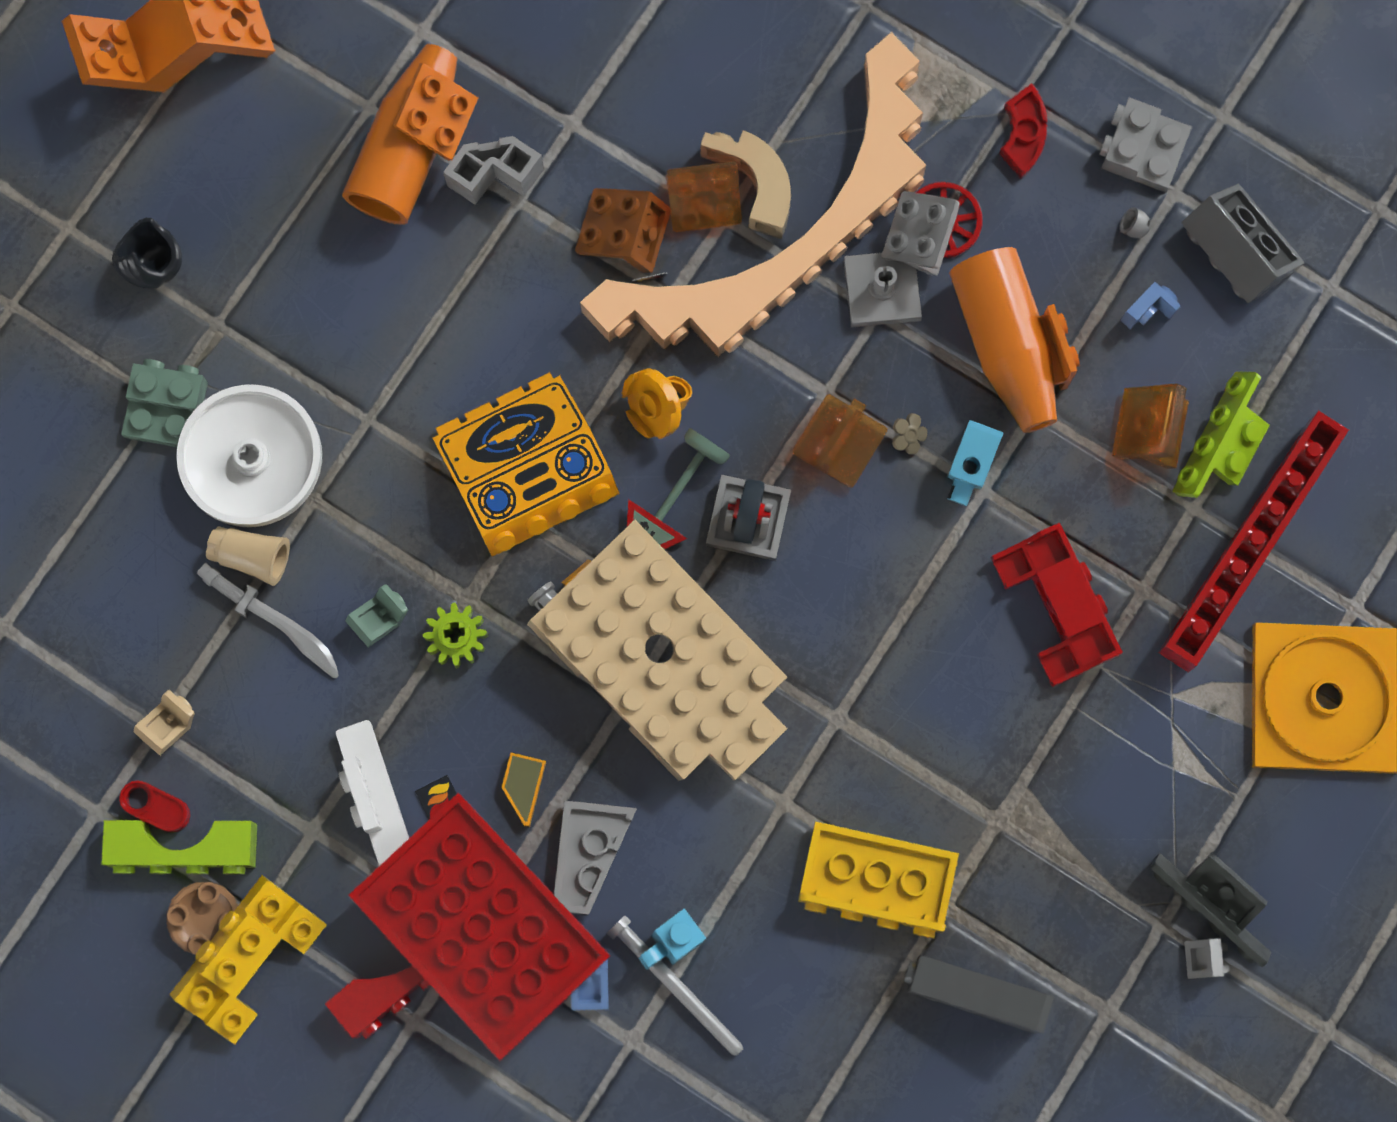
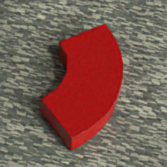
[999,83,1048,179]

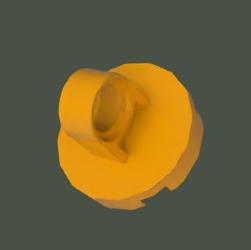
[622,368,692,439]

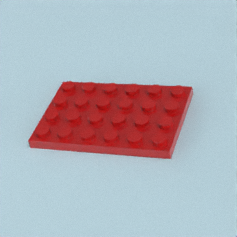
[349,792,611,1061]

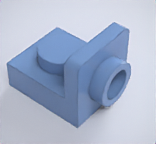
[1120,282,1180,330]
[571,960,609,1010]

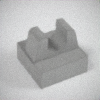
[1185,939,1230,979]

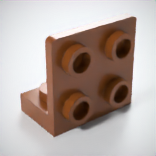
[575,188,672,273]

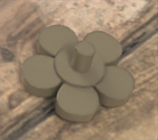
[892,413,927,454]

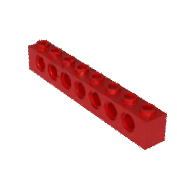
[1158,410,1349,673]

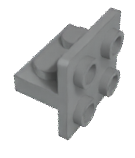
[882,191,960,276]

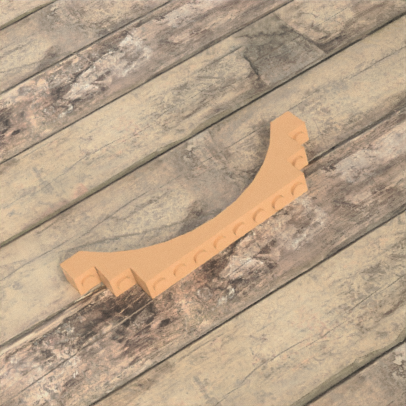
[580,32,926,357]

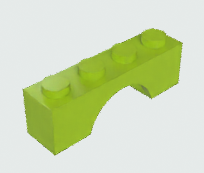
[102,820,257,875]

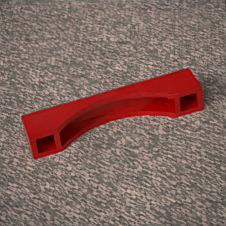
[325,966,431,1040]

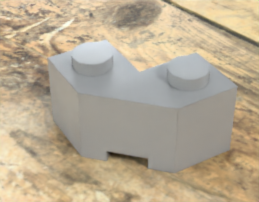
[443,136,544,205]

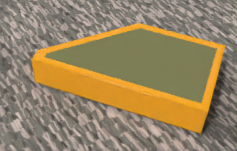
[501,752,546,827]

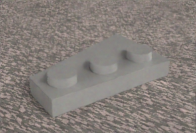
[554,801,637,915]

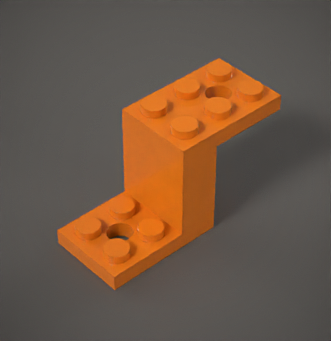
[62,0,275,92]

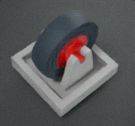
[706,475,791,561]

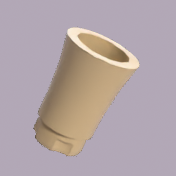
[206,526,290,586]

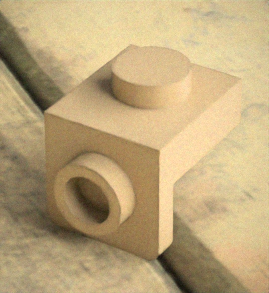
[133,690,195,755]

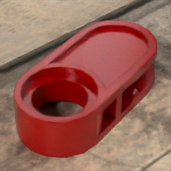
[119,781,191,833]

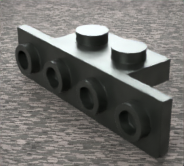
[1150,852,1271,967]

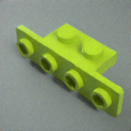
[1173,372,1270,498]

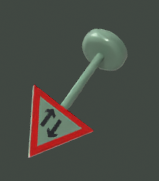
[627,428,731,550]

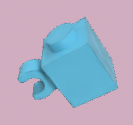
[638,908,707,970]

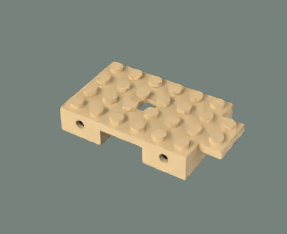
[527,520,787,781]

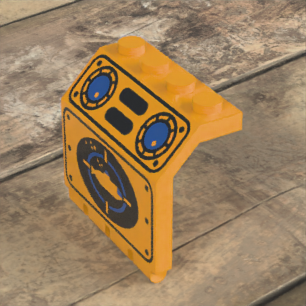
[433,372,620,557]

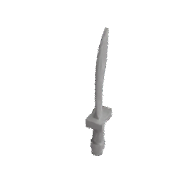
[197,563,339,678]

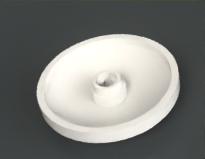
[177,385,322,527]

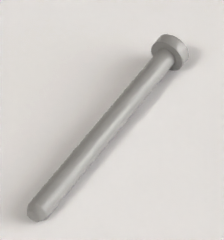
[607,915,743,1056]

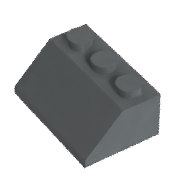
[1181,183,1305,303]

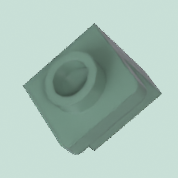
[345,584,408,648]

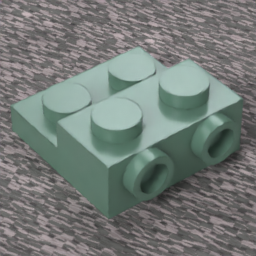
[121,359,208,447]

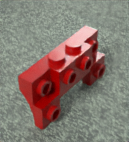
[991,522,1123,687]

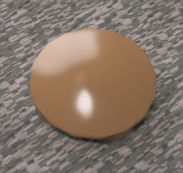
[167,882,238,955]

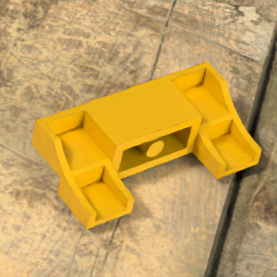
[170,875,327,1044]

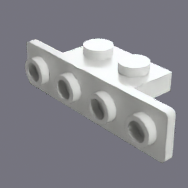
[336,720,409,866]

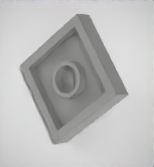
[844,253,922,327]

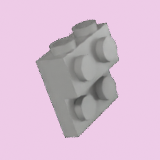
[1099,97,1192,193]

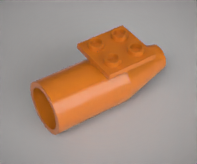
[342,44,478,225]
[949,247,1080,433]

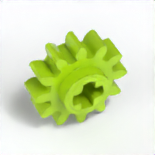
[423,602,488,668]

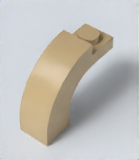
[701,130,791,239]

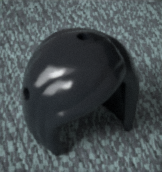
[112,217,182,289]

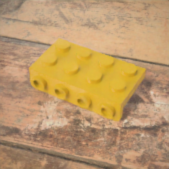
[798,821,959,938]

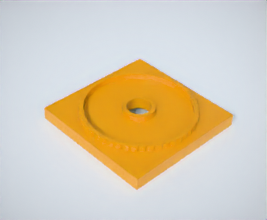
[1252,623,1397,774]

